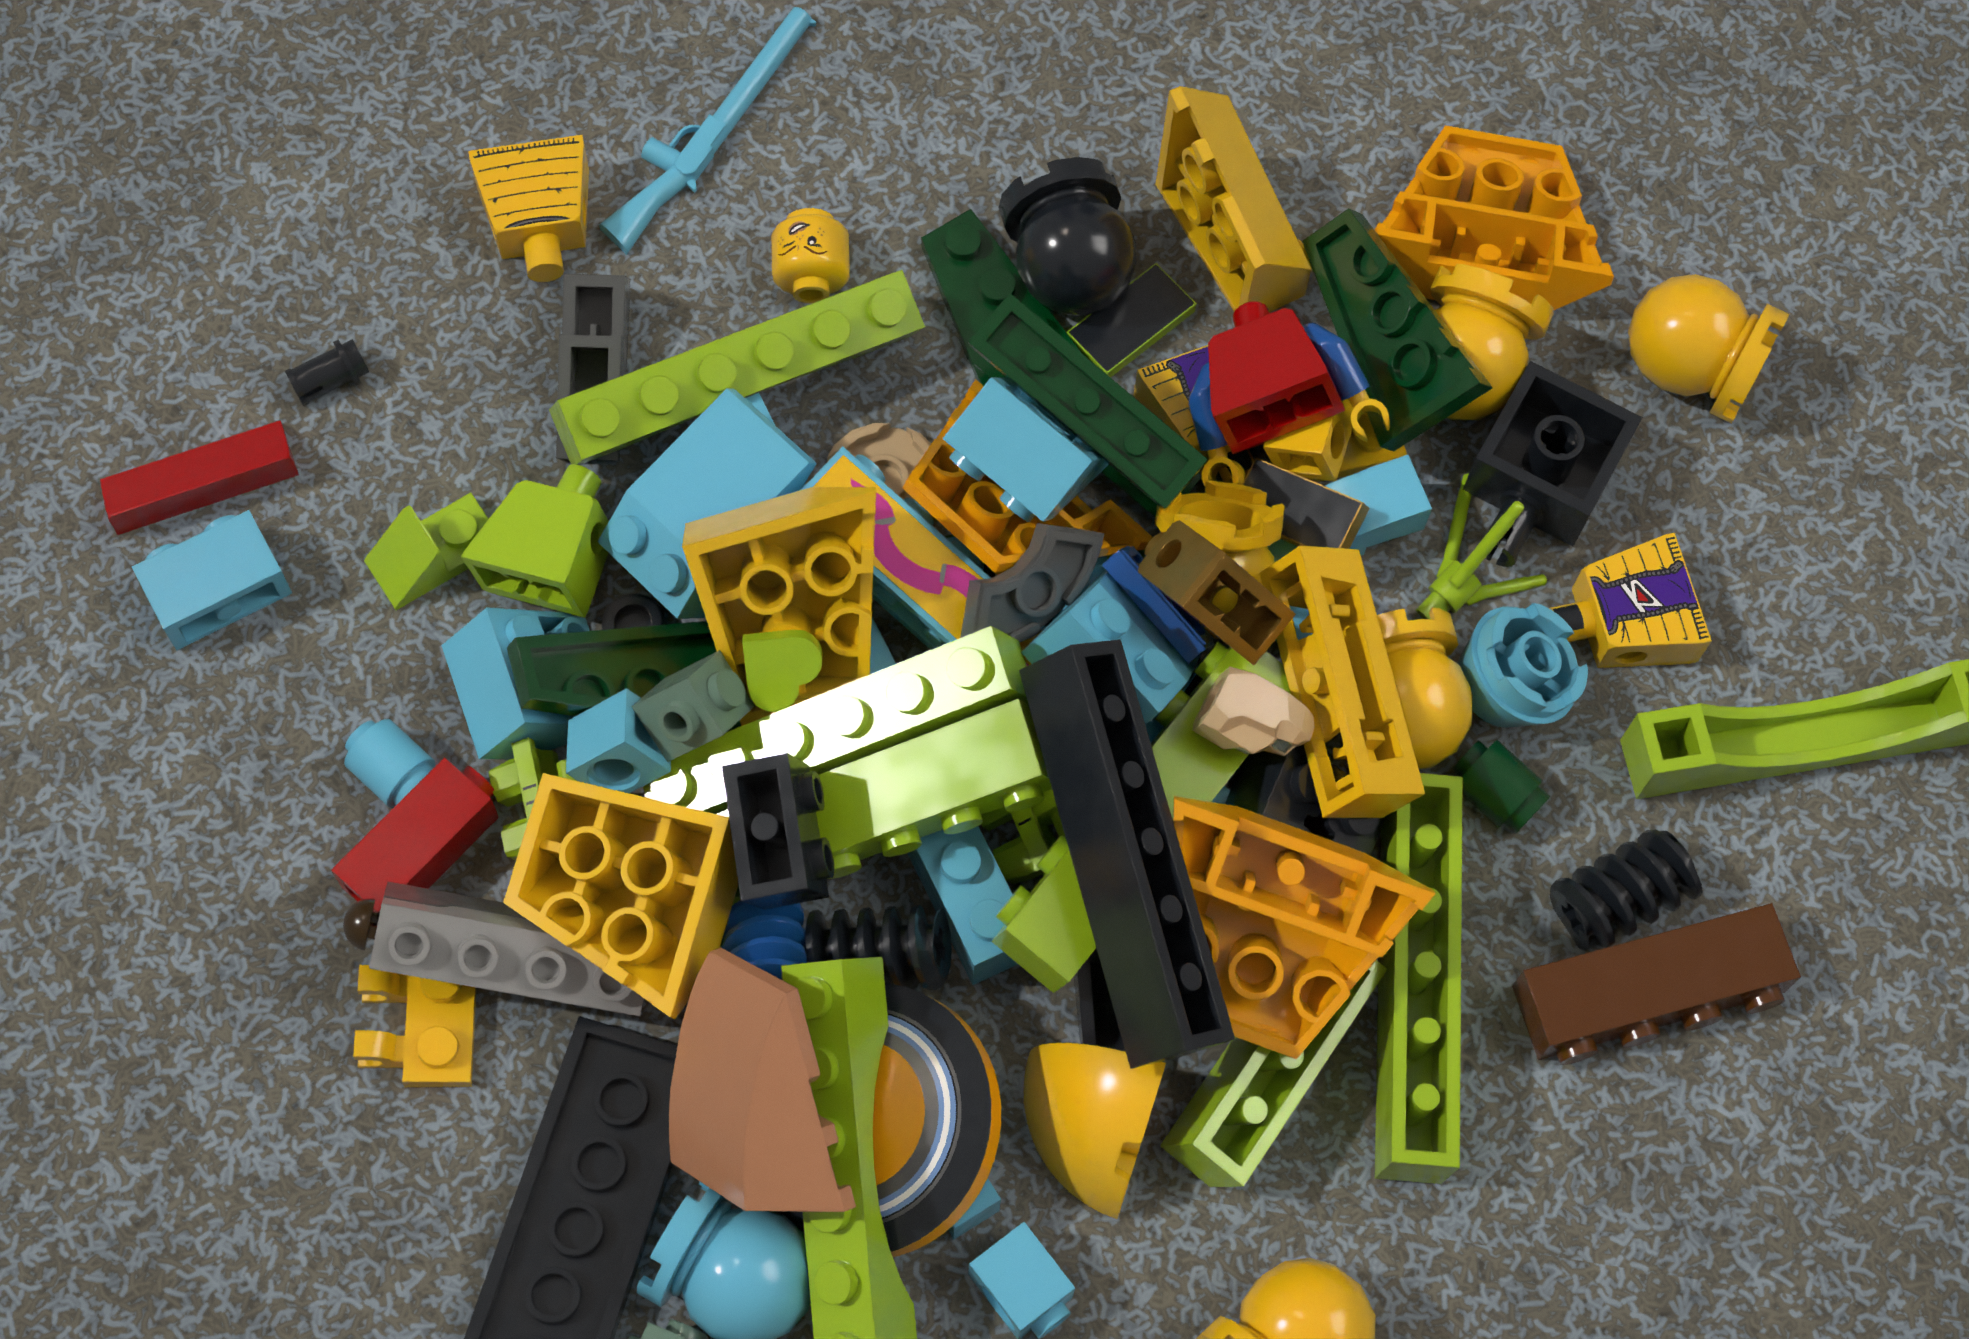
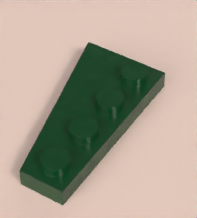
[507,621,742,732]

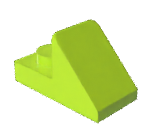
[364,492,488,611]

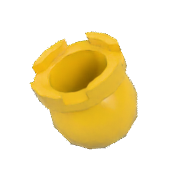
[1430,264,1554,421]
[1628,274,1790,424]
[1155,481,1285,639]
[1377,608,1472,769]
[1196,1258,1376,1339]

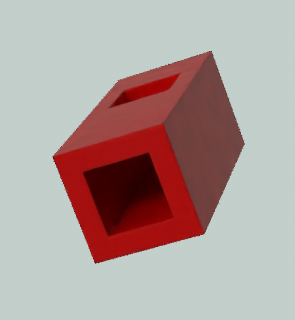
[331,757,499,913]

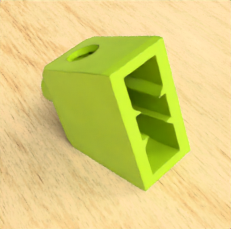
[461,464,609,618]

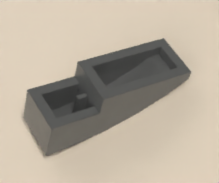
[556,273,631,461]

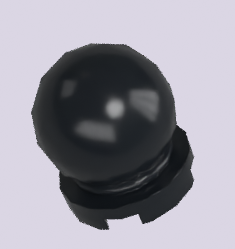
[998,157,1137,316]

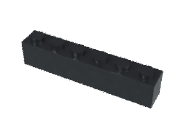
[1019,639,1235,1069]

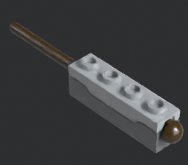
[343,881,644,1016]

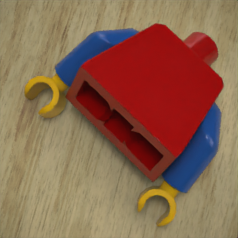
[1188,301,1390,487]

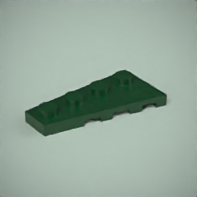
[1302,208,1493,452]
[921,209,1082,386]

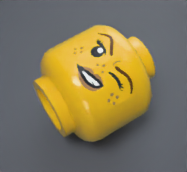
[771,208,850,304]

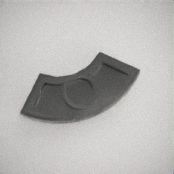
[960,523,1104,643]

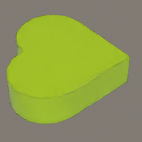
[742,630,822,712]

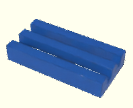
[1102,546,1214,664]

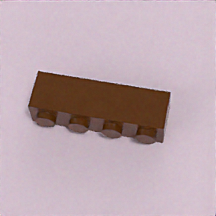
[1512,903,1801,1065]

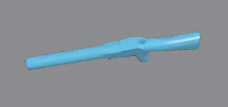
[599,7,816,255]

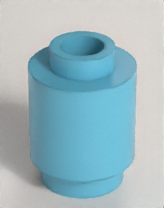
[344,719,435,808]

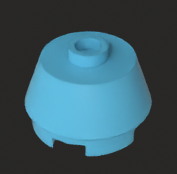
[1458,603,1588,728]

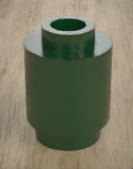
[1452,740,1551,834]

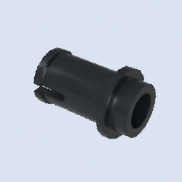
[285,339,369,406]

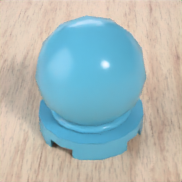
[637,1181,811,1339]

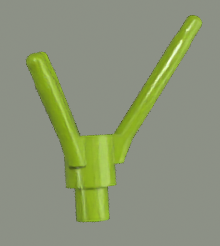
[1416,473,1547,619]

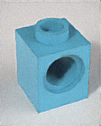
[566,688,671,793]
[968,1222,1075,1339]

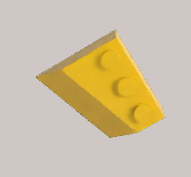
[1155,86,1312,312]
[682,487,876,726]
[503,773,739,1019]

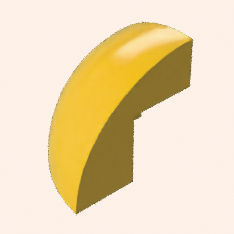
[1023,1043,1166,1219]

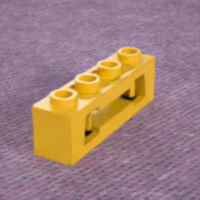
[1259,545,1425,818]

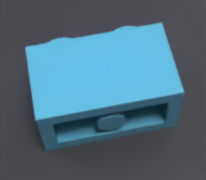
[132,510,292,650]

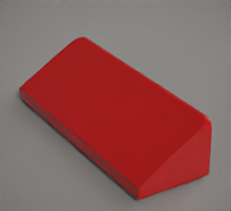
[100,420,299,535]

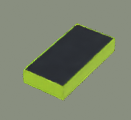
[1066,263,1197,377]

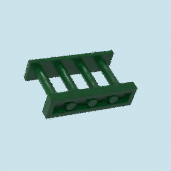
[968,293,1208,518]

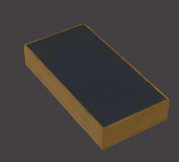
[1242,457,1370,549]

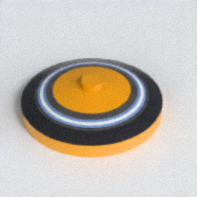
[775,983,1001,1257]

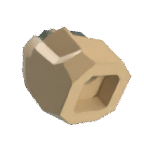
[1193,667,1315,756]

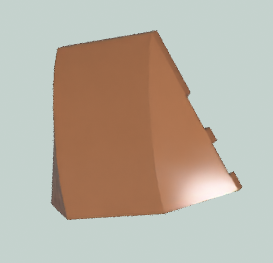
[669,948,856,1212]

